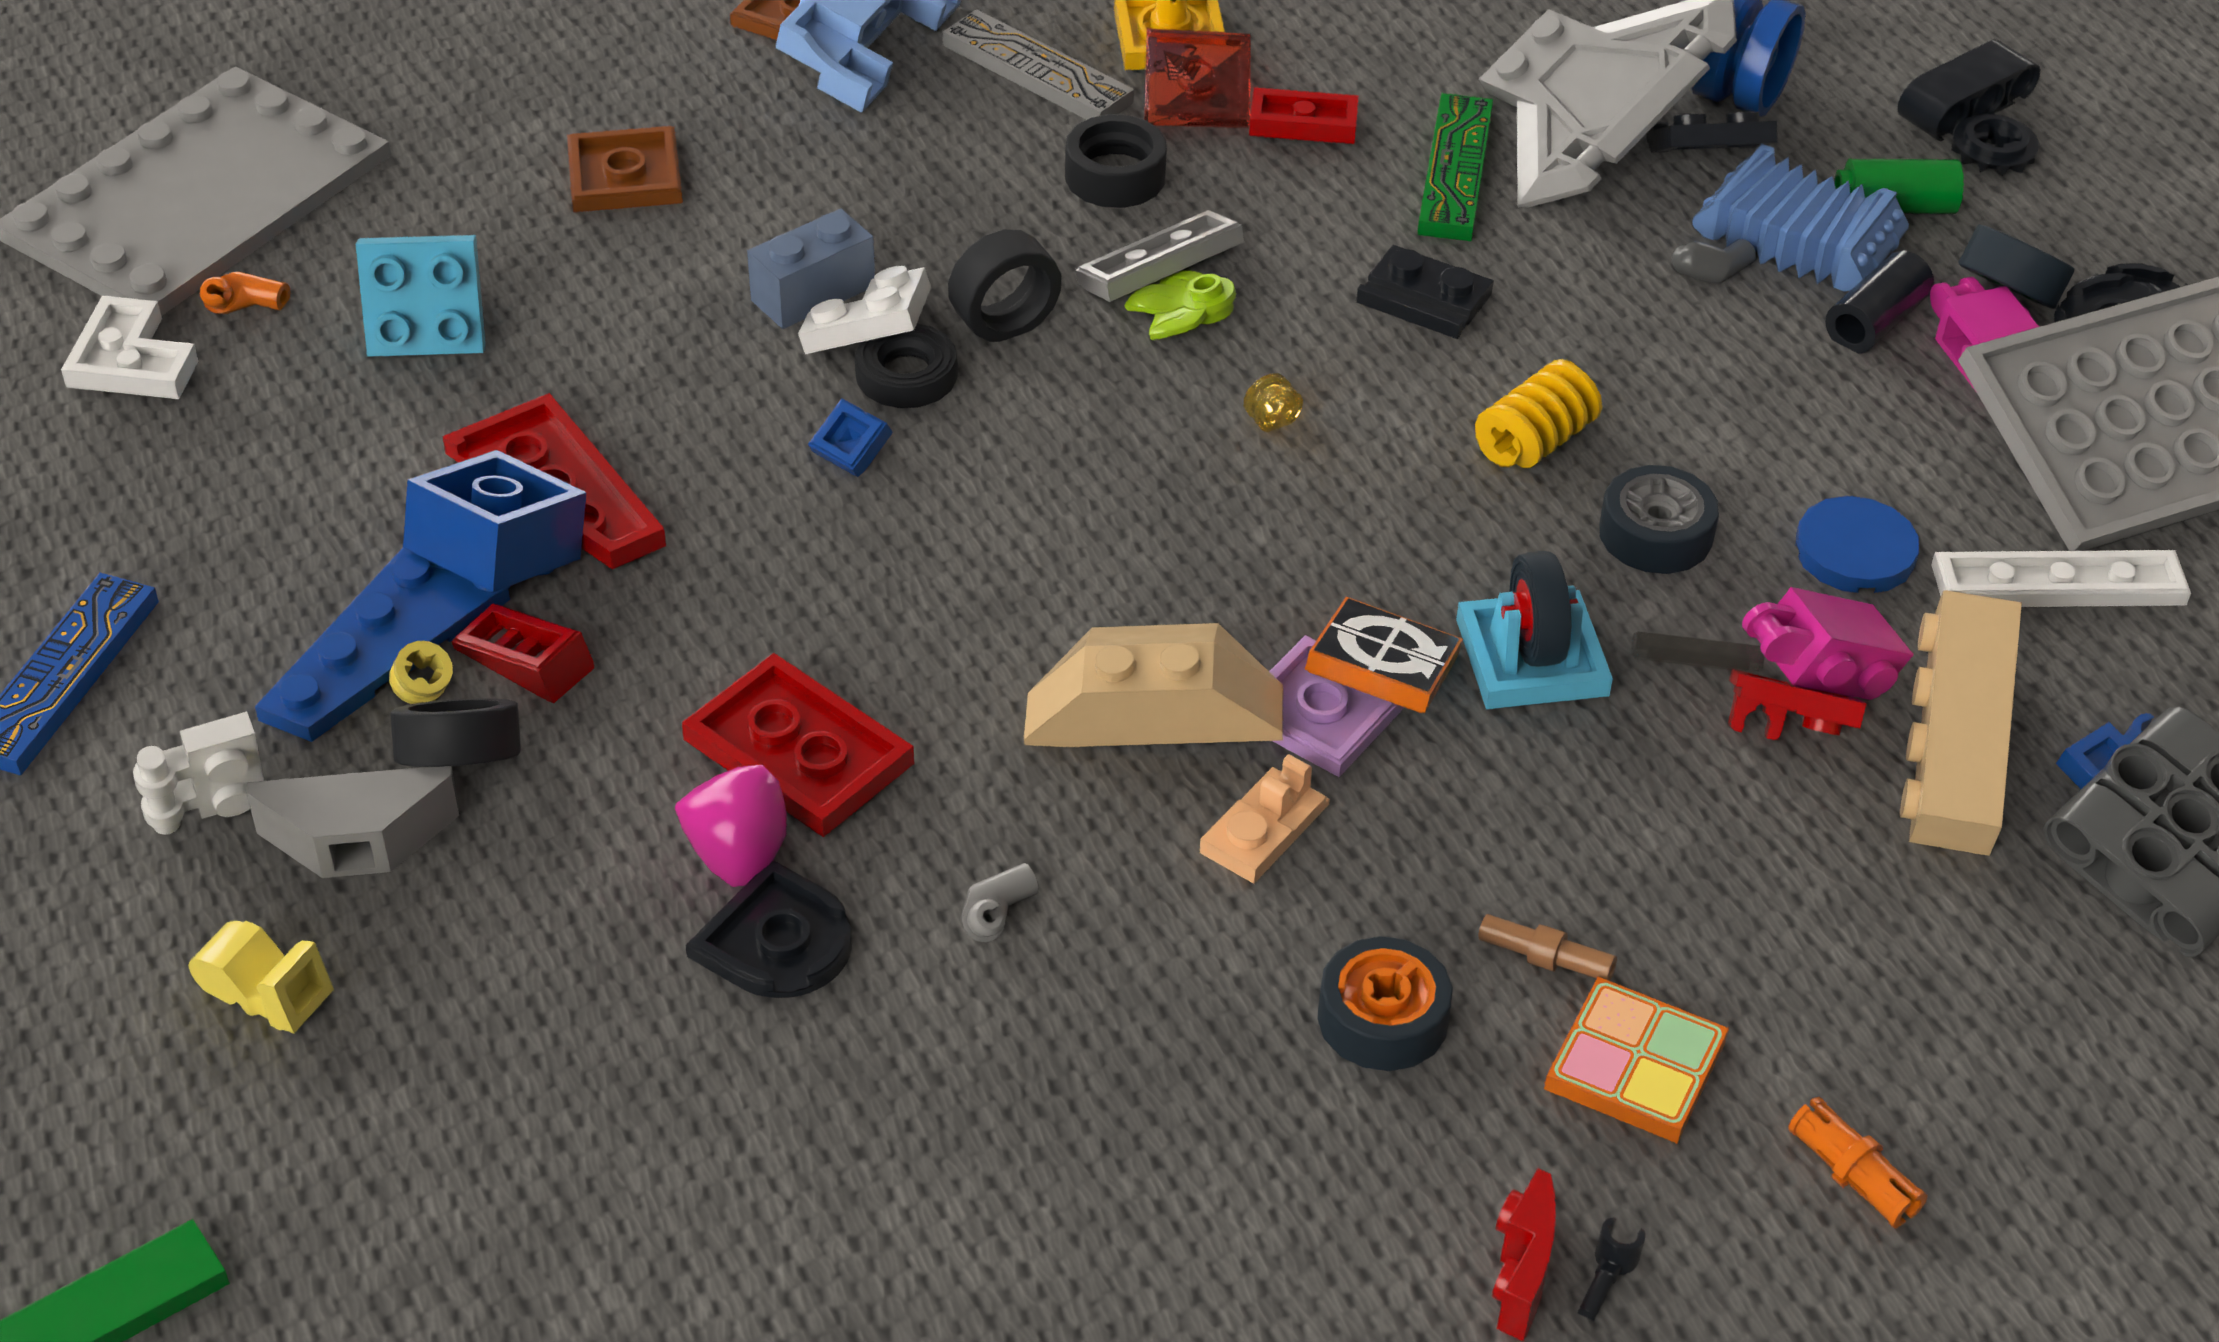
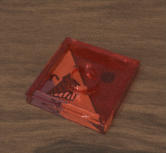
[1144,28,1251,128]

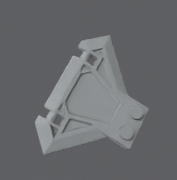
[1479,0,1737,208]

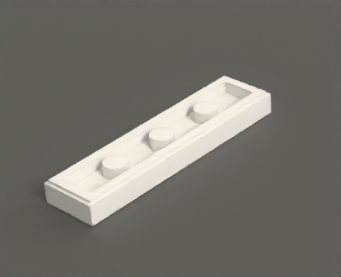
[1931,550,2191,607]

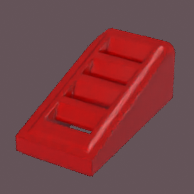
[451,603,594,704]

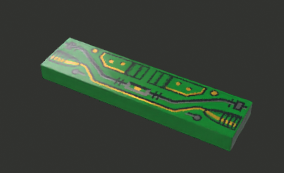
[1417,93,1493,241]

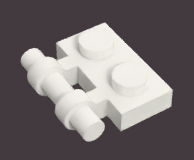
[133,712,264,835]

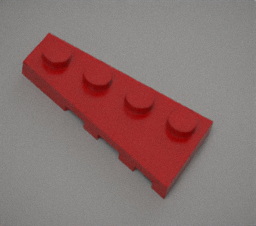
[442,393,666,569]

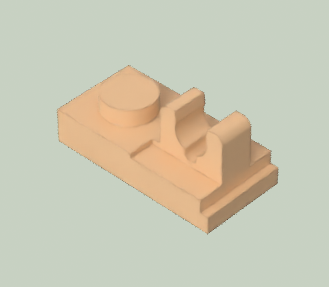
[1200,754,1330,884]

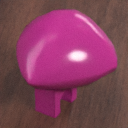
[675,765,787,887]

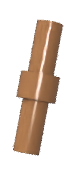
[1478,914,1617,981]

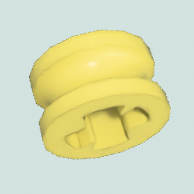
[389,641,453,704]

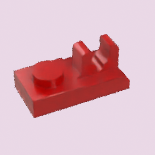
[1728,669,1866,740]

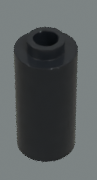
[1825,251,1934,354]

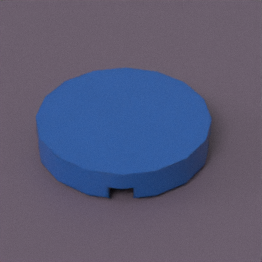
[1795,496,1919,593]

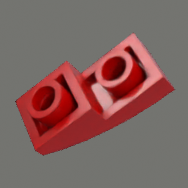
[1492,1168,1556,1342]

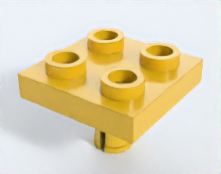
[1114,0,1228,70]

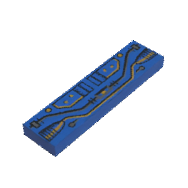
[0,572,159,775]

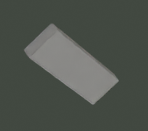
[1075,210,1244,302]

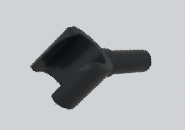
[1578,1217,1646,1321]

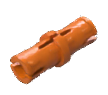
[1789,1097,1928,1229]

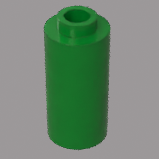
[1834,158,1964,214]

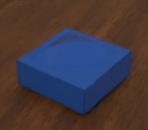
[808,398,893,477]

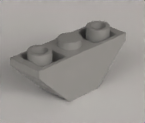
[246,766,459,878]

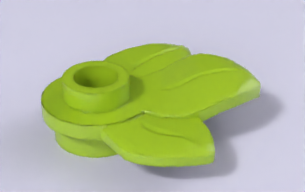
[1124,271,1236,340]

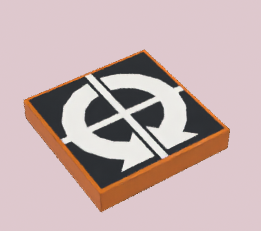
[1304,597,1463,714]

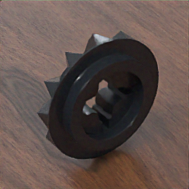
[1951,114,2039,176]

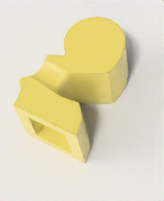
[188,921,334,1034]

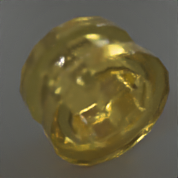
[1243,374,1303,433]

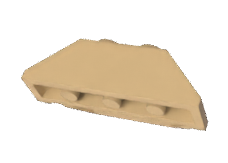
[1024,623,1283,747]

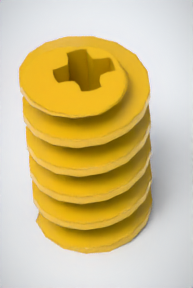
[1475,359,1603,468]

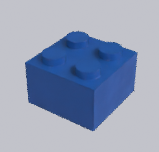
[403,450,587,592]

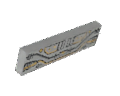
[943,9,1134,120]

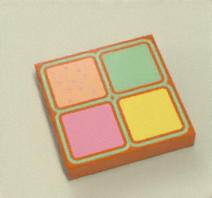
[1544,977,1729,1144]

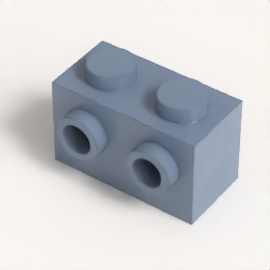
[747,208,875,329]

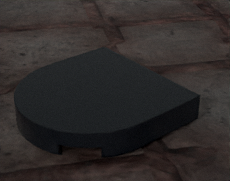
[686,860,852,998]

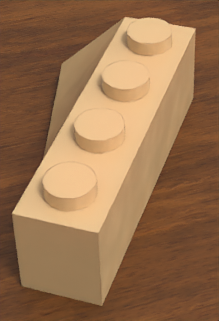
[1900,590,2022,856]

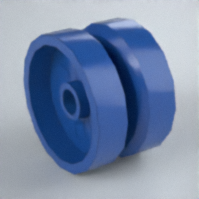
[1691,0,1806,116]

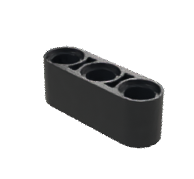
[1897,39,2041,141]

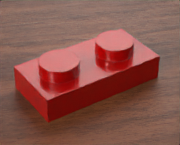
[1249,87,1359,144]

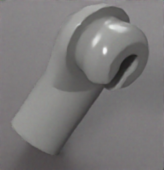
[961,863,1038,942]

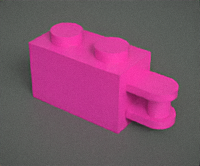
[1930,277,2039,393]
[1742,587,1914,700]

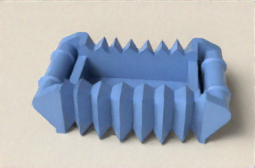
[1692,144,1909,291]

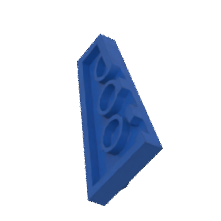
[255,547,510,742]

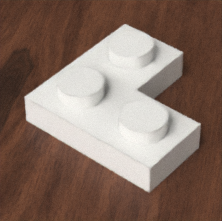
[798,266,931,354]
[61,296,199,399]

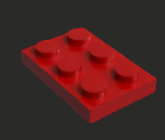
[682,653,915,837]

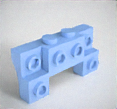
[775,0,961,113]

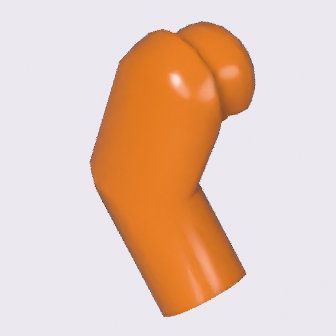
[199,272,291,314]

